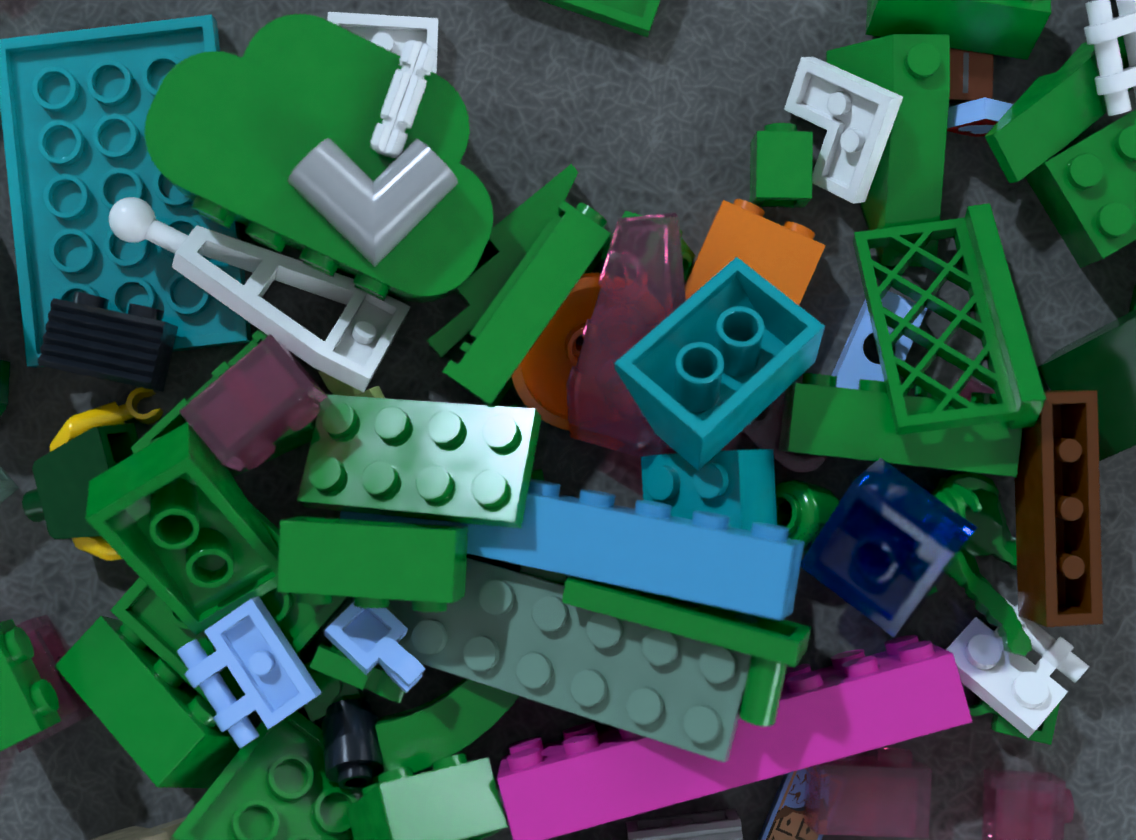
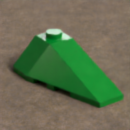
[826,34,950,267]

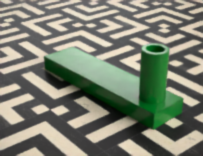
[562,576,811,726]

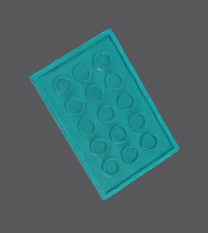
[0,14,252,368]

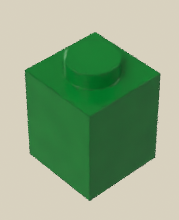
[750,123,813,208]

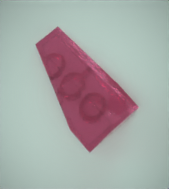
[567,212,686,457]

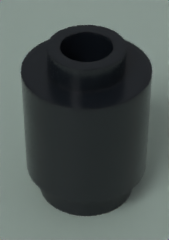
[322,699,383,790]

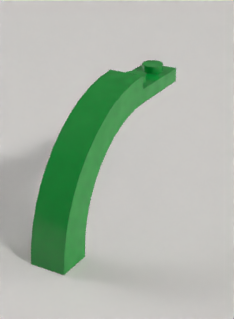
[375,405,566,773]

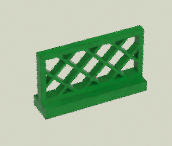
[853,203,1046,435]

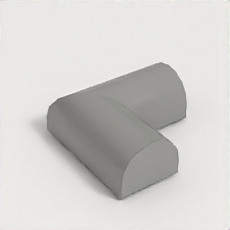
[288,138,458,267]

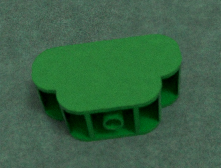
[145,14,493,303]

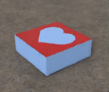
[947,97,1013,137]

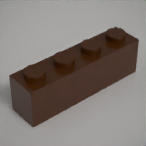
[1015,390,1103,627]

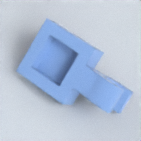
[324,602,425,693]

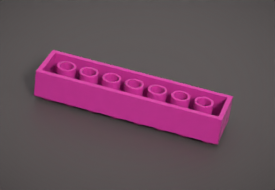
[497,635,972,840]

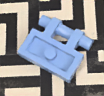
[177,596,322,749]

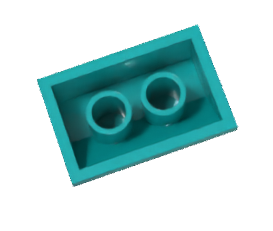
[614,257,825,471]

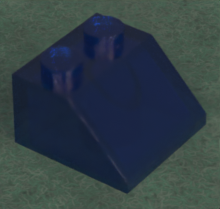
[800,458,977,637]

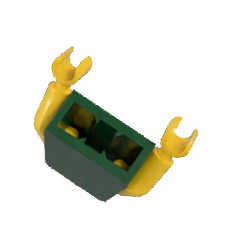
[22,387,163,561]

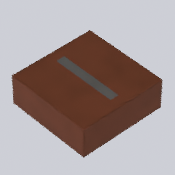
[949,48,994,104]

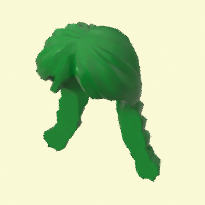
[915,471,1032,657]

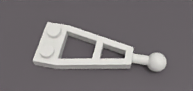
[109,197,410,393]

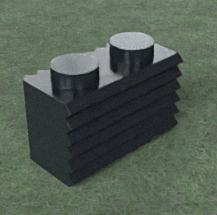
[37,292,178,392]

